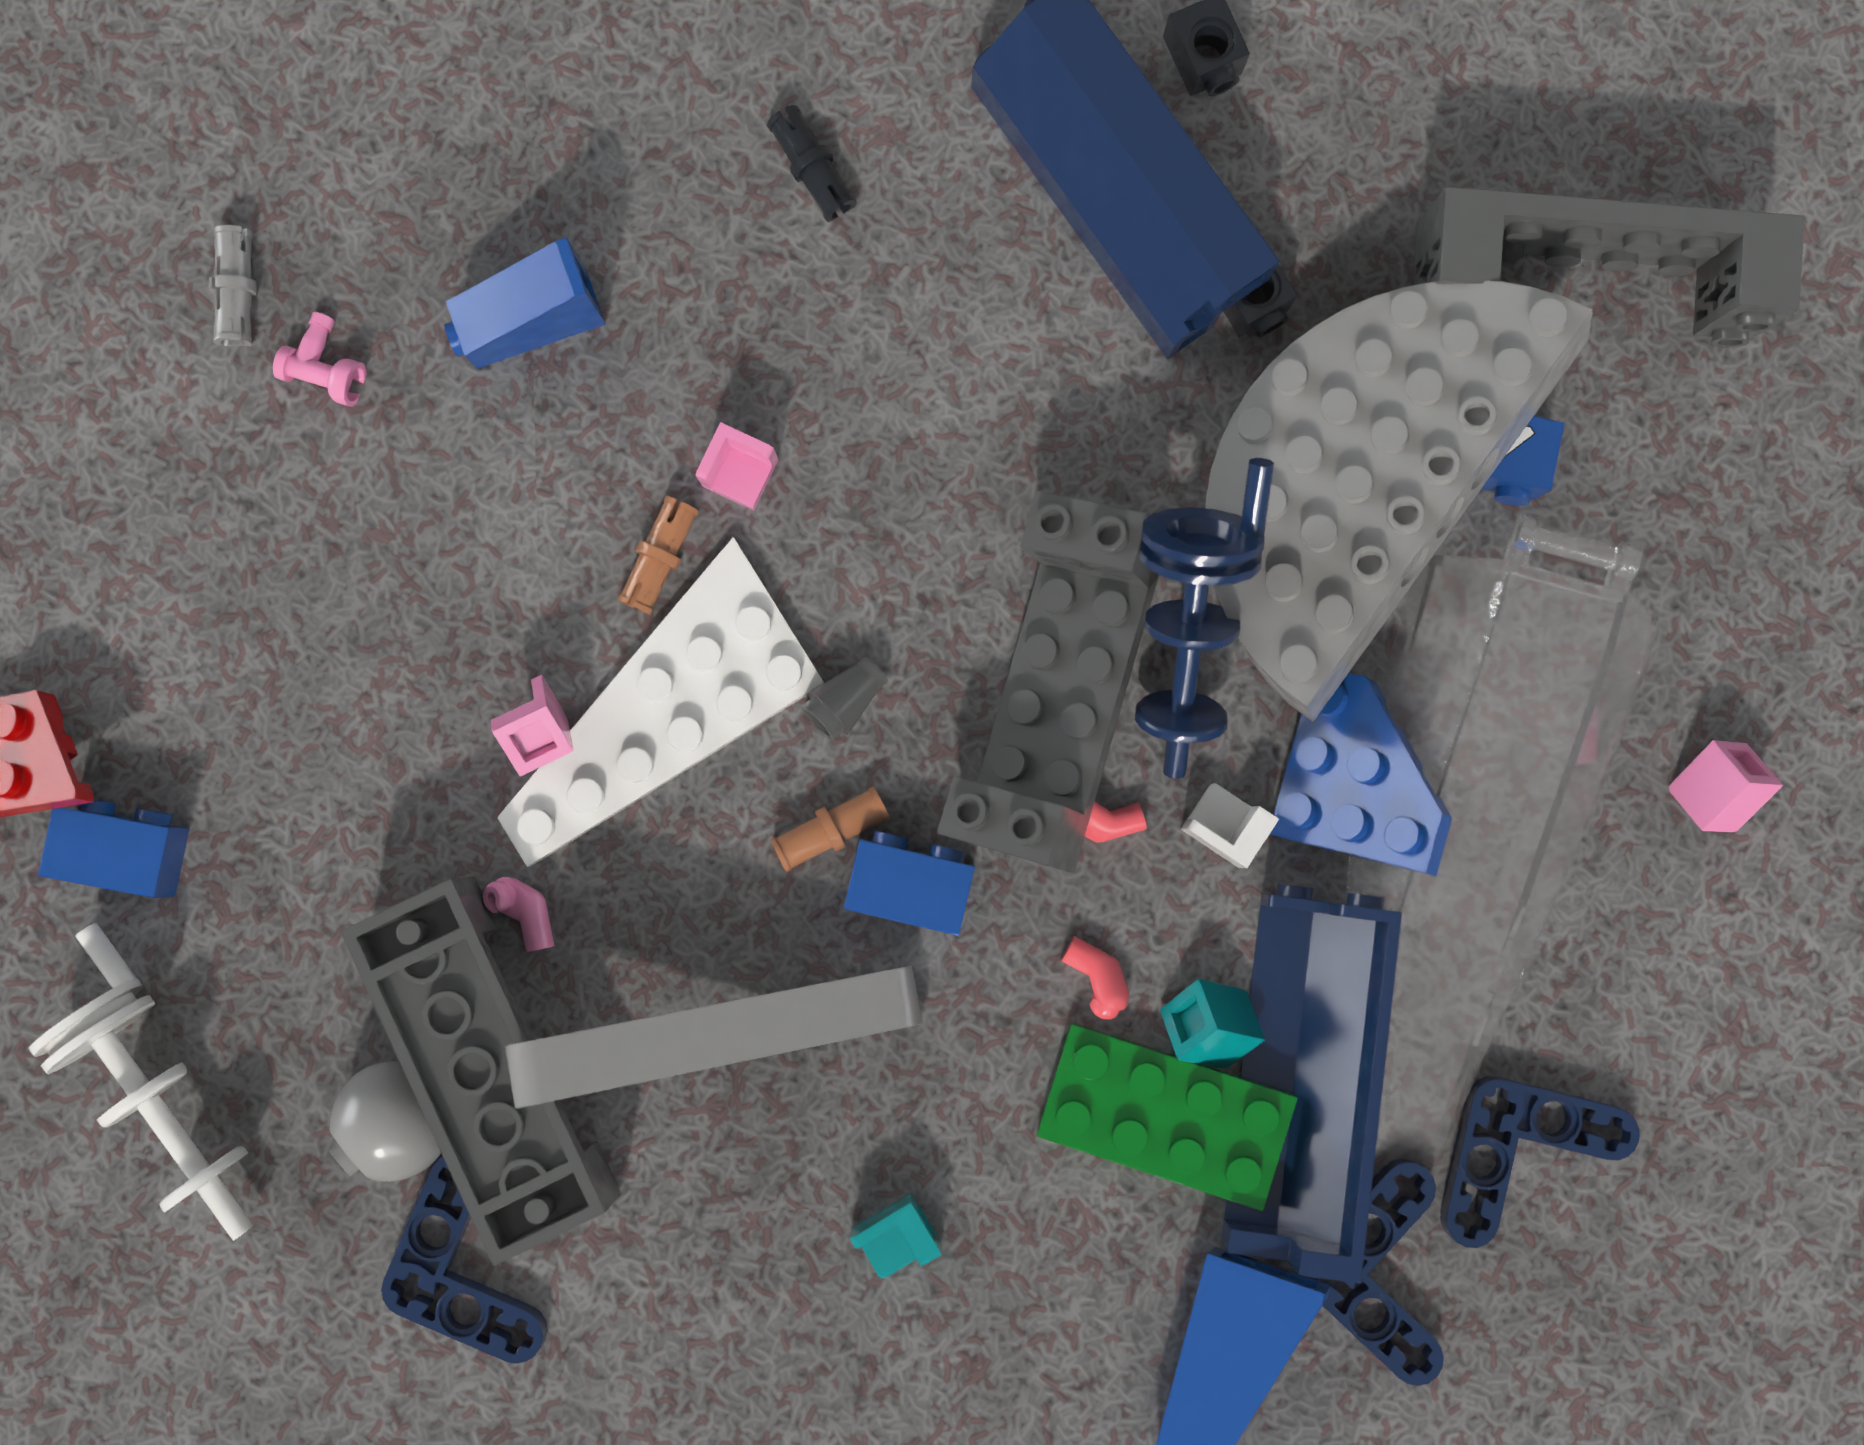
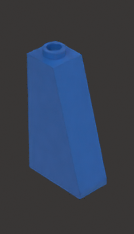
[1156,1247,1331,1445]

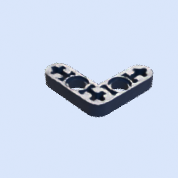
[1440,1076,1640,1248]
[381,1156,548,1364]
[1306,1158,1444,1386]

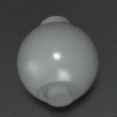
[328,1061,441,1182]

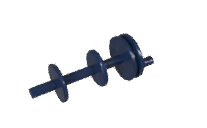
[1134,458,1274,779]

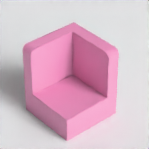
[696,422,779,511]
[491,675,574,776]
[1669,740,1783,832]

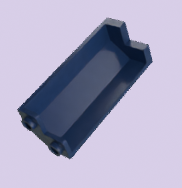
[971,0,1280,360]
[1221,884,1402,1283]

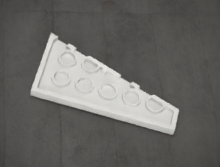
[497,537,824,867]

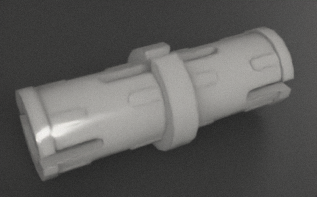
[209,225,257,346]

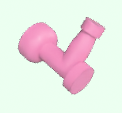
[273,312,367,407]

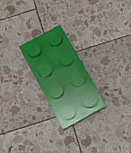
[1036,1022,1298,1211]

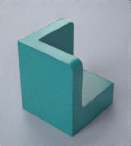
[1160,979,1266,1069]
[849,1192,942,1279]

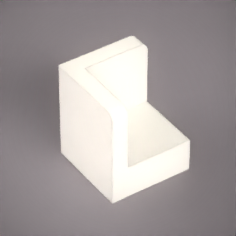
[1181,783,1279,868]

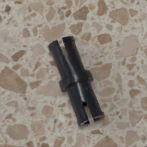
[767,105,857,222]

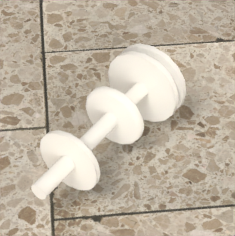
[28,923,254,1241]

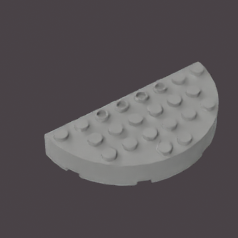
[1205,280,1593,722]

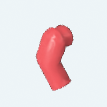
[1085,802,1147,843]
[1061,936,1129,1020]

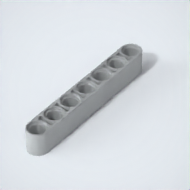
[505,966,923,1108]

